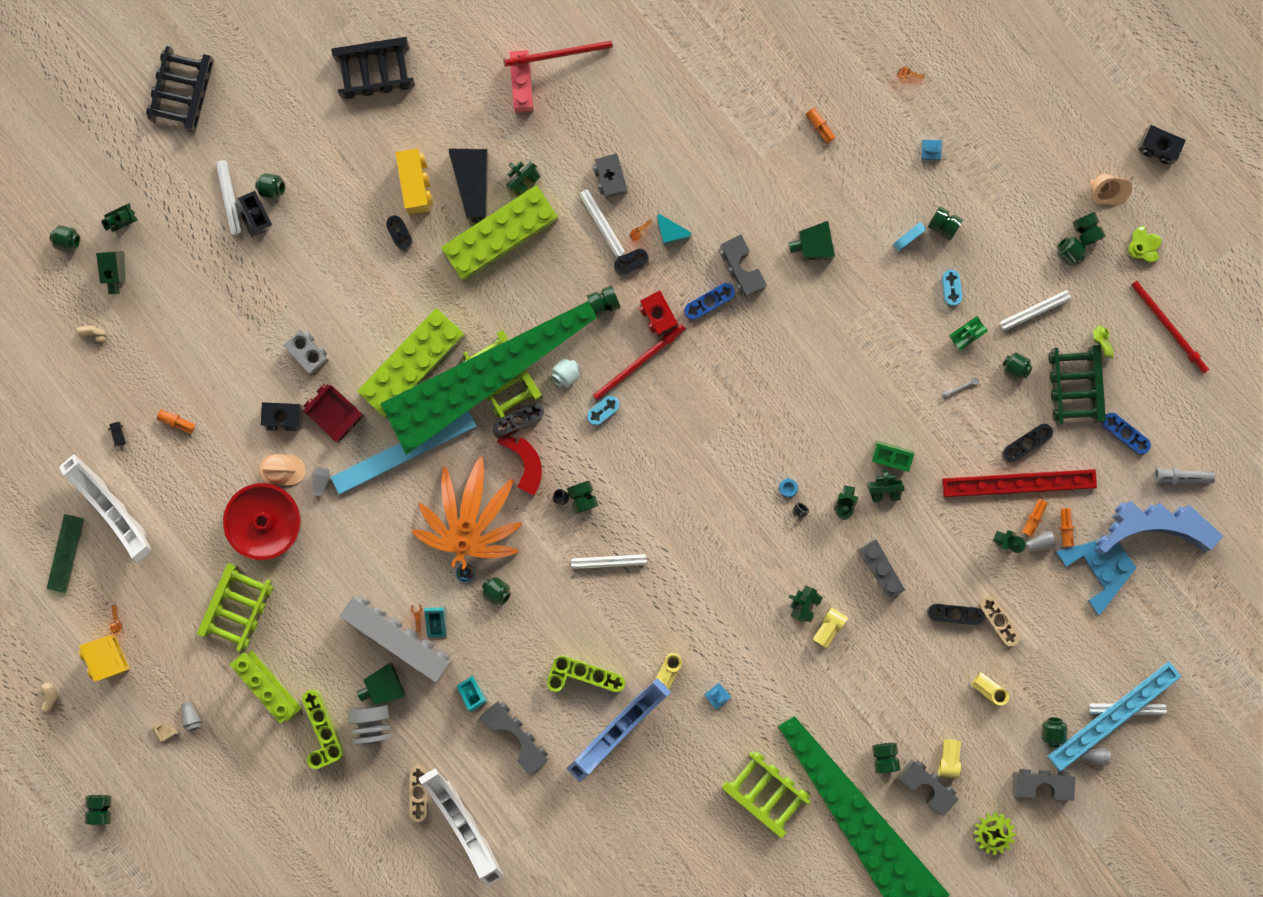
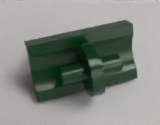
[506,161,541,195]
[101,203,138,232]
[867,470,904,502]
[833,485,858,520]
[993,530,1026,554]
[788,585,823,622]

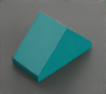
[657,214,692,246]
[424,607,447,638]
[457,675,489,713]

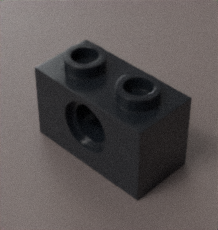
[1138,125,1186,165]
[234,191,272,238]
[261,402,303,431]

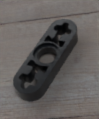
[493,404,544,439]
[1002,424,1053,462]
[927,604,984,625]

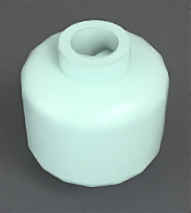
[551,359,580,387]

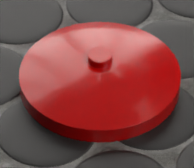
[223,483,301,560]

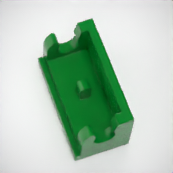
[872,440,914,472]

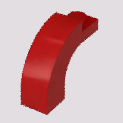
[497,436,543,496]

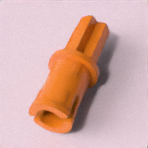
[805,107,835,144]
[156,409,196,434]
[1022,499,1048,537]
[1059,508,1075,547]

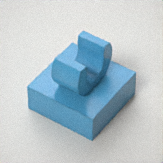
[921,140,942,160]
[704,682,731,710]

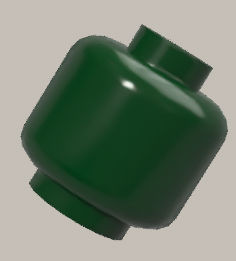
[255,173,285,199]
[49,225,80,252]
[1057,237,1086,265]
[1003,353,1033,381]
[482,577,511,606]
[1042,717,1067,747]

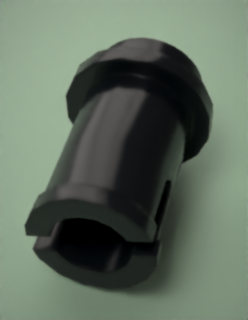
[108,422,126,447]

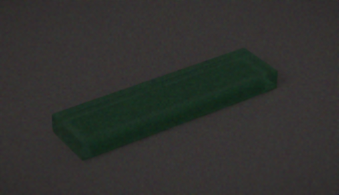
[47,514,85,593]

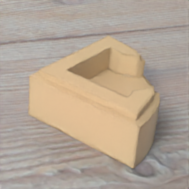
[151,723,179,743]

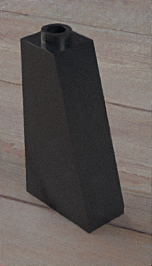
[449,148,488,223]

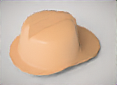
[1090,174,1133,205]
[260,454,306,486]

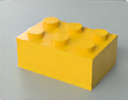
[395,148,434,215]

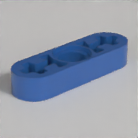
[684,283,735,320]
[1101,413,1151,454]

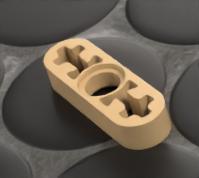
[979,596,1020,646]
[409,765,428,822]

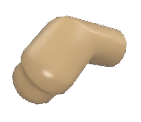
[77,326,106,343]
[41,683,58,712]

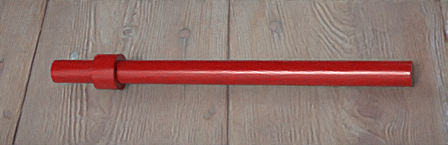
[503,41,613,67]
[1131,280,1209,374]
[593,324,686,401]

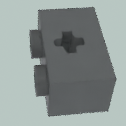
[593,153,627,199]

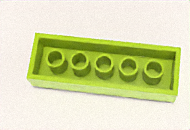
[441,185,559,282]
[357,308,466,419]

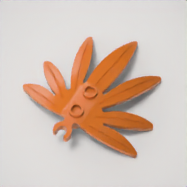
[412,455,522,569]

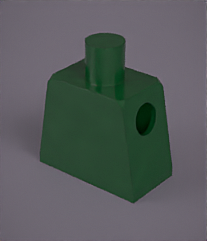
[788,221,835,260]
[96,251,125,295]
[357,662,406,705]

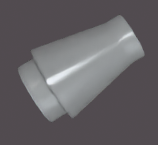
[312,467,331,496]
[1026,531,1057,552]
[181,701,202,732]
[1081,748,1111,767]

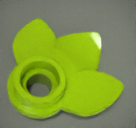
[1128,226,1162,263]
[1093,325,1114,359]

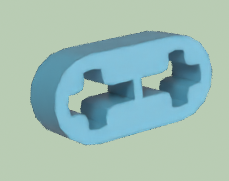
[893,222,927,252]
[942,269,962,306]
[587,396,619,425]

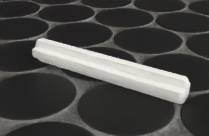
[216,160,242,235]
[580,190,625,258]
[1000,291,1071,331]
[571,555,647,569]
[1089,703,1167,715]

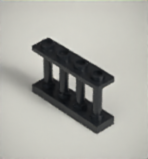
[331,37,415,99]
[146,45,214,133]

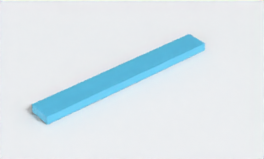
[331,411,477,494]
[1047,661,1181,772]

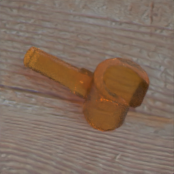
[897,66,925,80]
[630,219,652,242]
[411,604,423,631]
[108,605,122,633]

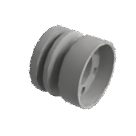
[347,705,392,745]

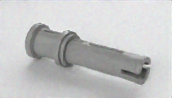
[1154,467,1215,485]

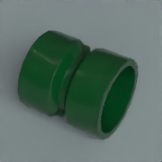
[927,206,963,241]
[1072,212,1106,246]
[587,285,621,318]
[567,480,599,514]
[872,742,900,773]
[85,795,111,825]

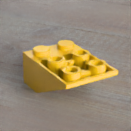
[79,634,130,682]

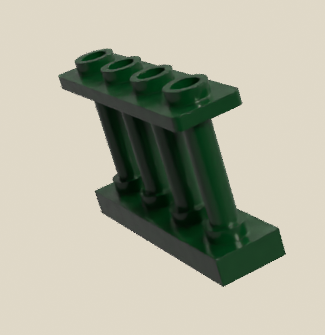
[1048,345,1106,425]

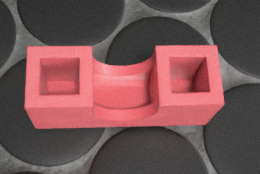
[509,50,534,113]

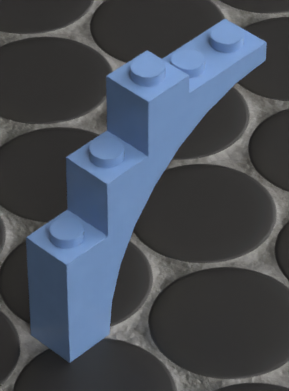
[1094,501,1223,555]
[566,678,671,782]

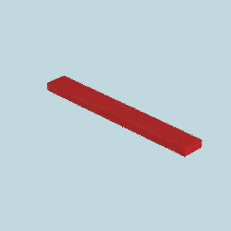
[942,469,1097,498]

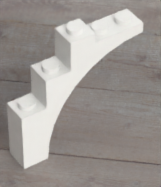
[59,454,151,563]
[419,768,504,887]

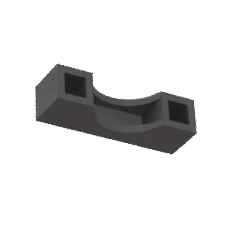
[480,700,548,776]

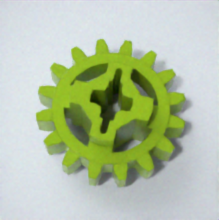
[973,812,1016,855]

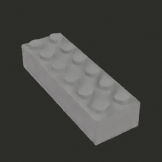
[339,596,452,682]

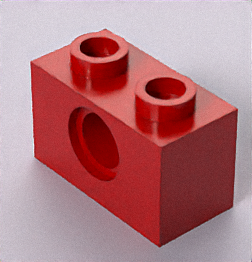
[638,290,678,336]

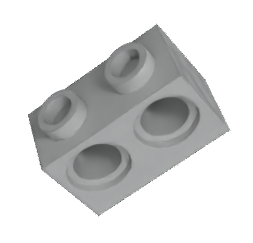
[284,330,328,375]

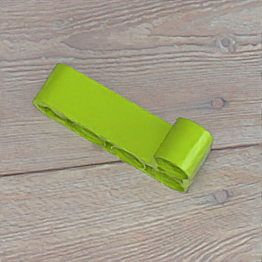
[547,655,626,692]
[302,689,345,769]

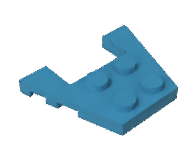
[1055,540,1136,615]

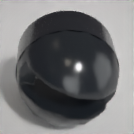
[553,489,569,505]
[792,502,809,519]

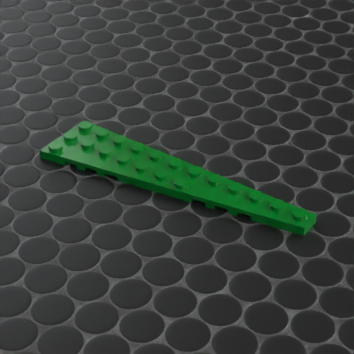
[380,301,597,455]
[778,716,950,897]

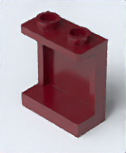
[303,383,365,443]

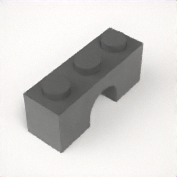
[719,234,767,298]
[857,540,905,600]
[897,759,958,817]
[1012,769,1075,801]

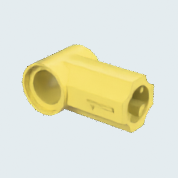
[813,607,848,648]
[654,653,682,689]
[971,672,1009,706]
[938,739,961,779]

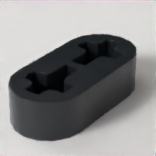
[386,215,413,251]
[614,249,648,275]

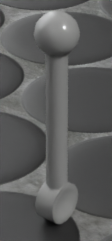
[942,377,979,399]

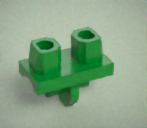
[949,316,988,351]

